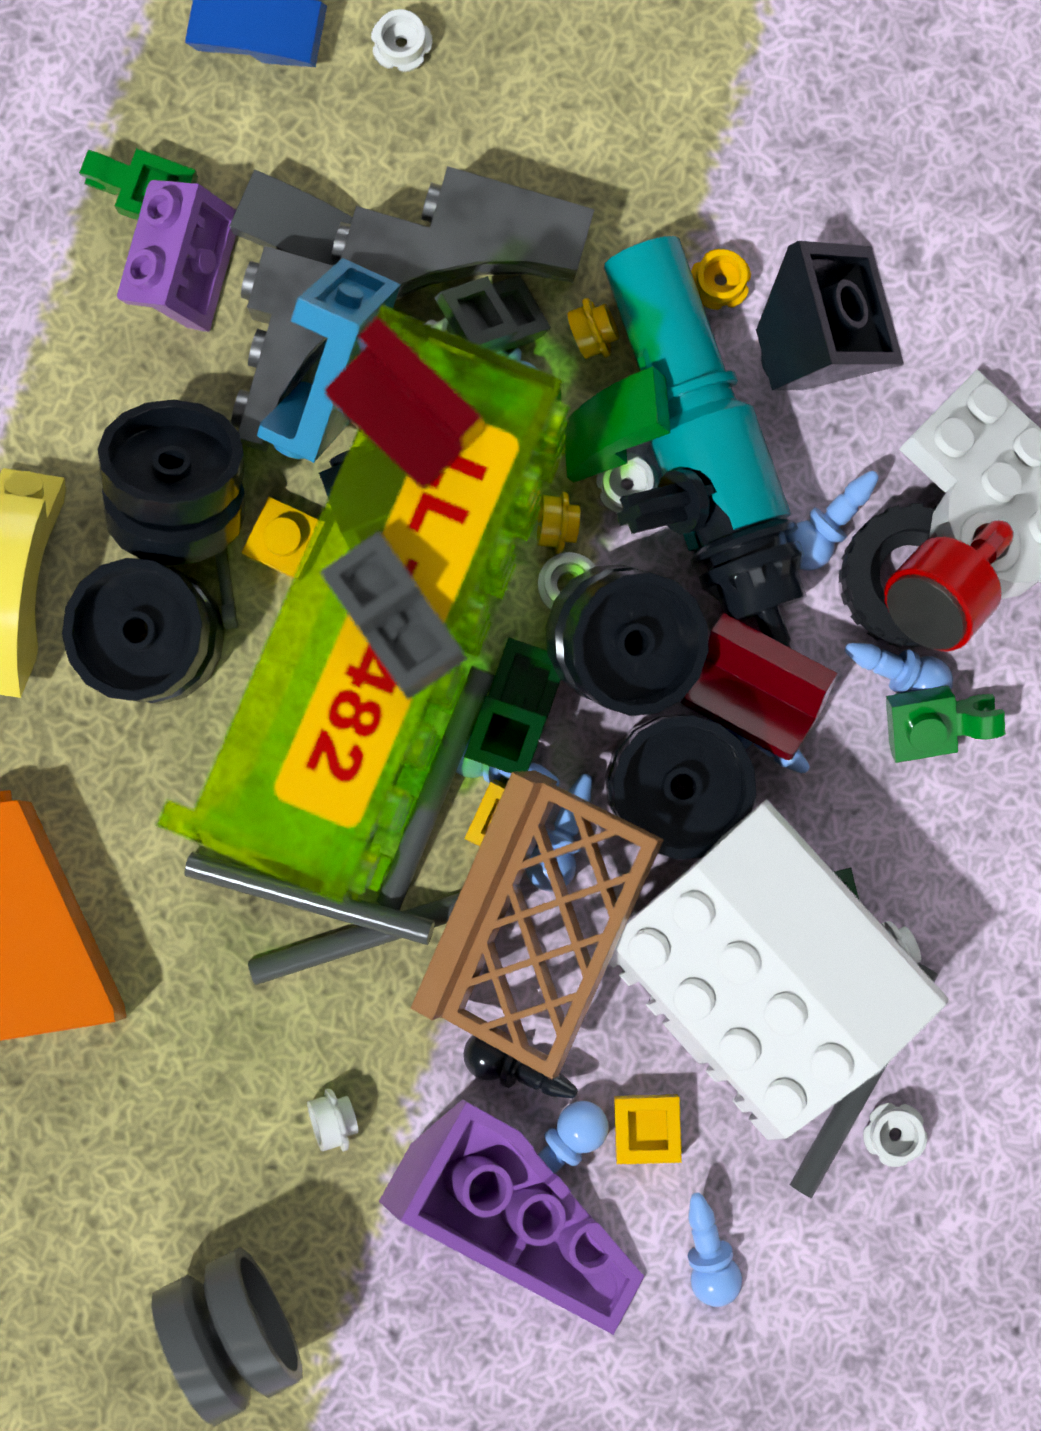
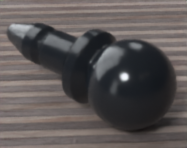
[463,1035,578,1098]

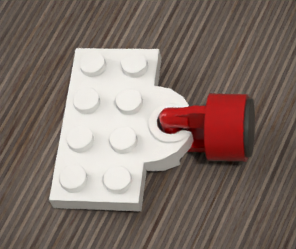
[885,369,1041,651]

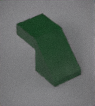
[464,637,561,774]

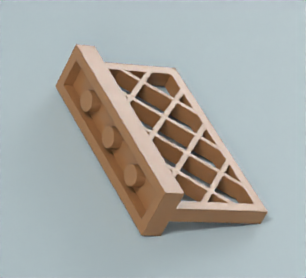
[411,770,664,1079]

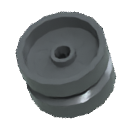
[151,1247,303,1427]

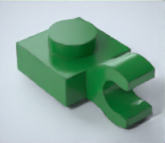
[79,148,198,220]
[886,685,1006,763]

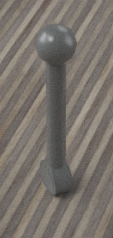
[215,547,239,630]

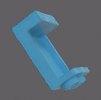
[257,258,401,463]

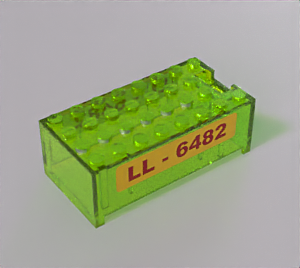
[156,305,570,904]

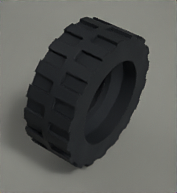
[839,503,937,647]

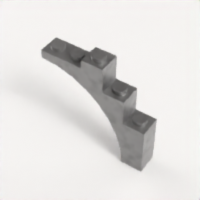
[231,166,594,452]

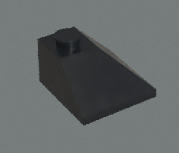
[756,241,904,391]

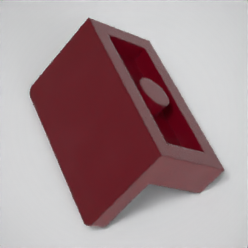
[325,316,484,490]
[680,613,838,760]

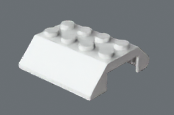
[594,799,949,1140]

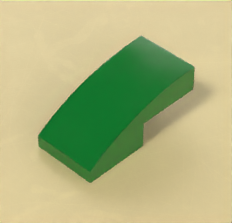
[563,366,671,483]

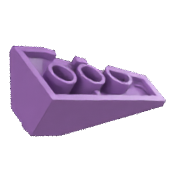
[379,1099,644,1335]

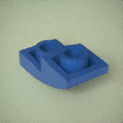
[185,0,327,67]

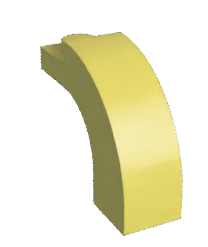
[0,468,66,698]

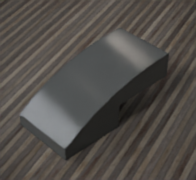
[230,169,353,266]
[435,275,551,355]
[320,532,467,700]

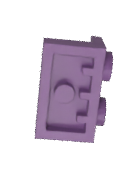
[117,180,236,332]

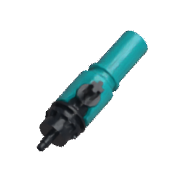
[603,236,807,648]

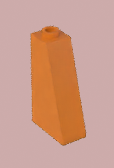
[0,790,127,1041]

